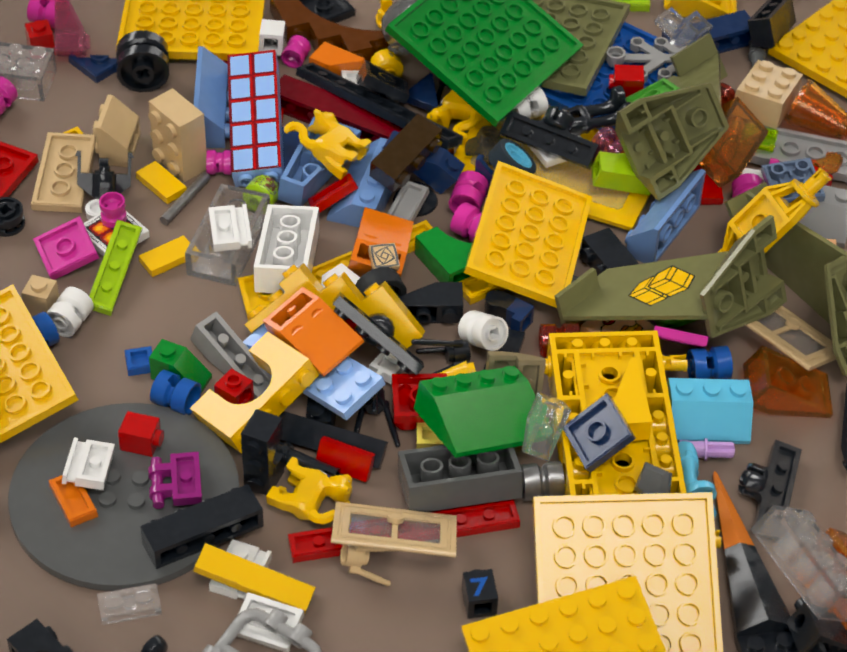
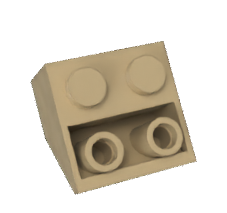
[93,94,141,168]

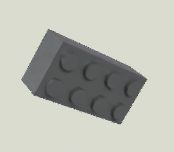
[398,445,523,512]

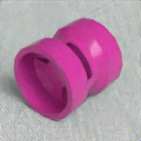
[281,35,311,68]
[206,150,232,175]
[99,192,127,228]

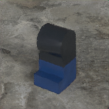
[484,290,534,332]

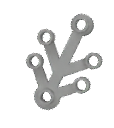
[606,37,687,83]

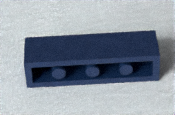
[661,10,751,54]

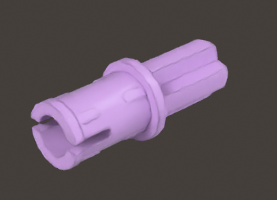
[679,438,735,460]

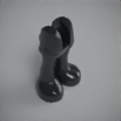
[567,85,631,136]

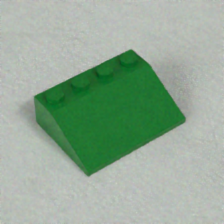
[414,366,552,458]

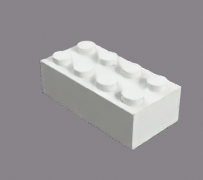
[253,204,320,294]

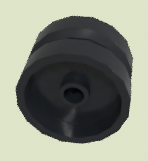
[116,30,169,92]

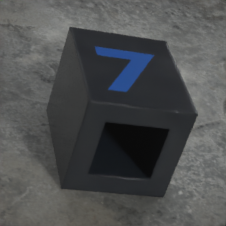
[462,569,498,619]

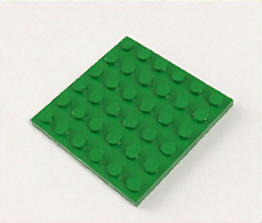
[385,0,583,127]

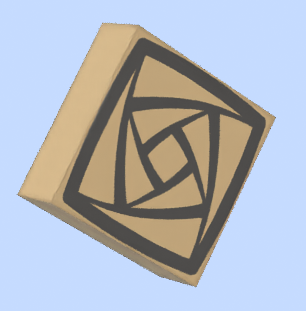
[368,243,400,271]

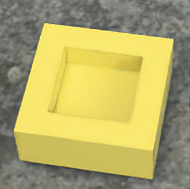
[416,422,444,449]

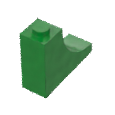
[415,227,472,282]

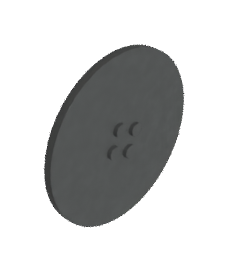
[8,403,239,591]

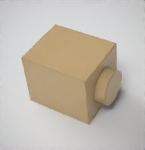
[21,275,59,317]

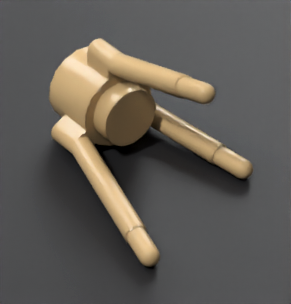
[340,545,394,586]

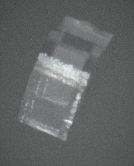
[654,7,713,48]

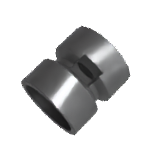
[520,461,565,501]

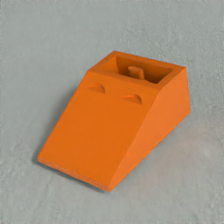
[348,207,414,278]
[263,287,364,377]

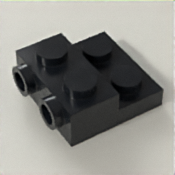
[356,60,410,105]

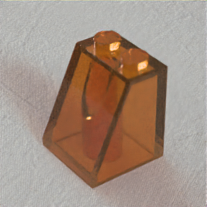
[698,96,768,188]

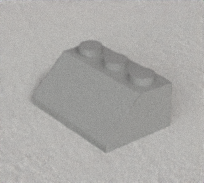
[798,185,847,248]

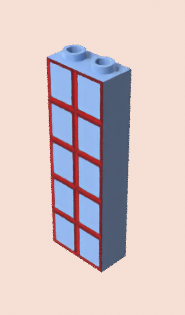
[227,50,284,187]

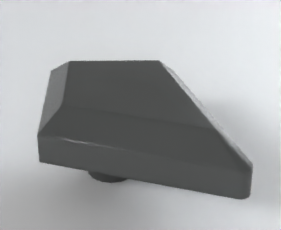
[634,462,672,494]

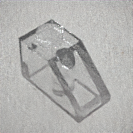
[522,392,571,462]

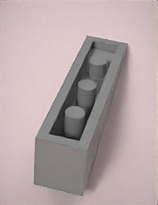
[190,311,272,400]

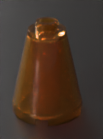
[784,79,847,139]

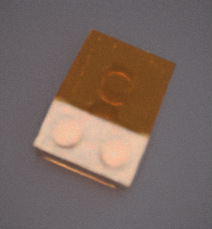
[743,346,833,418]

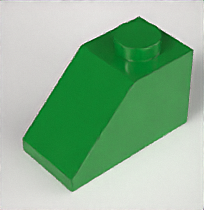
[149,339,212,393]

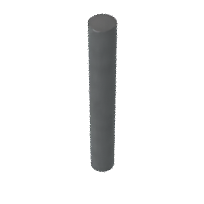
[160,172,210,225]

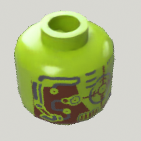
[243,175,279,212]

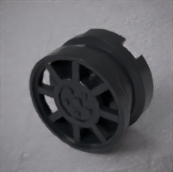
[0,197,25,237]

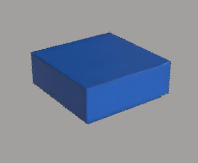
[124,346,152,376]

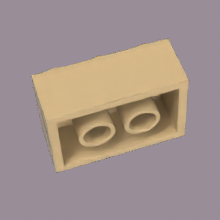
[731,60,803,129]
[148,88,207,183]

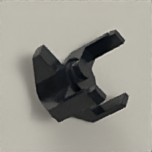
[75,150,134,199]

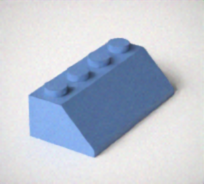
[194,46,230,148]
[327,138,392,227]
[625,169,706,263]

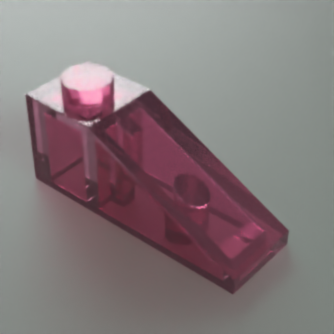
[55,0,91,57]

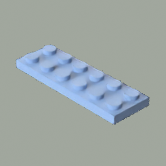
[243,323,385,421]

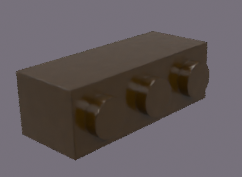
[370,113,442,193]

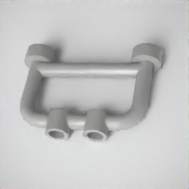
[202,608,322,652]

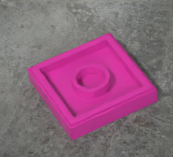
[33,216,99,280]
[654,326,709,349]

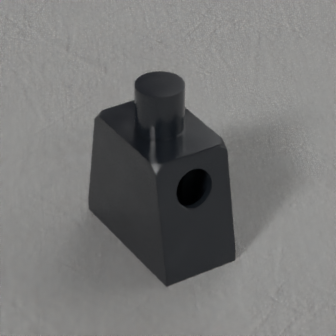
[787,597,847,652]

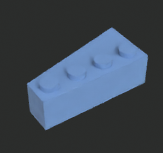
[278,116,361,206]

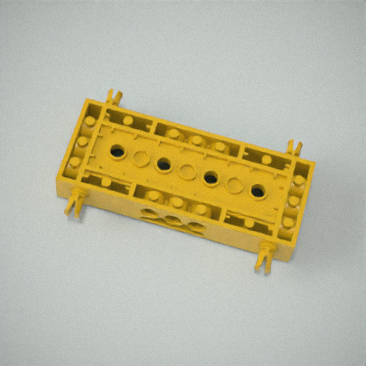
[544,330,721,549]

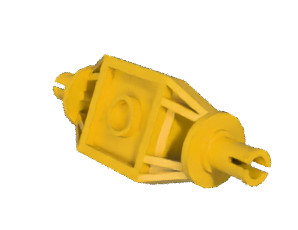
[718,167,832,253]

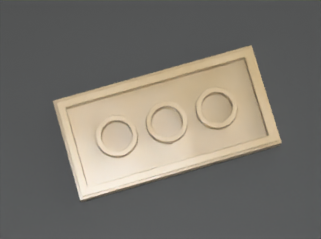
[31,132,97,213]

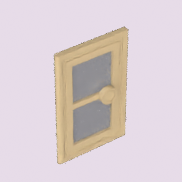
[745,306,836,371]
[331,502,457,558]

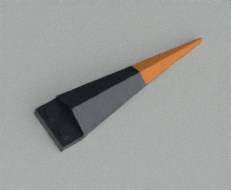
[712,471,799,652]

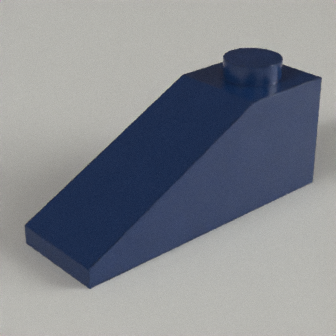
[383,130,465,194]

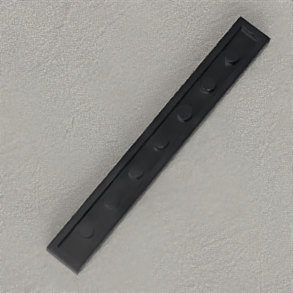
[296,62,463,150]

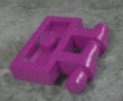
[148,452,202,509]

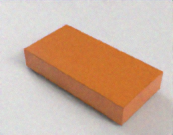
[48,475,98,527]

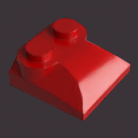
[391,373,447,430]

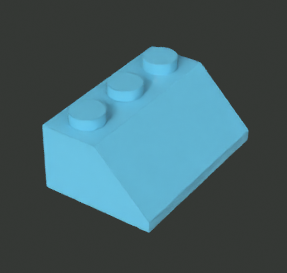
[667,378,753,444]

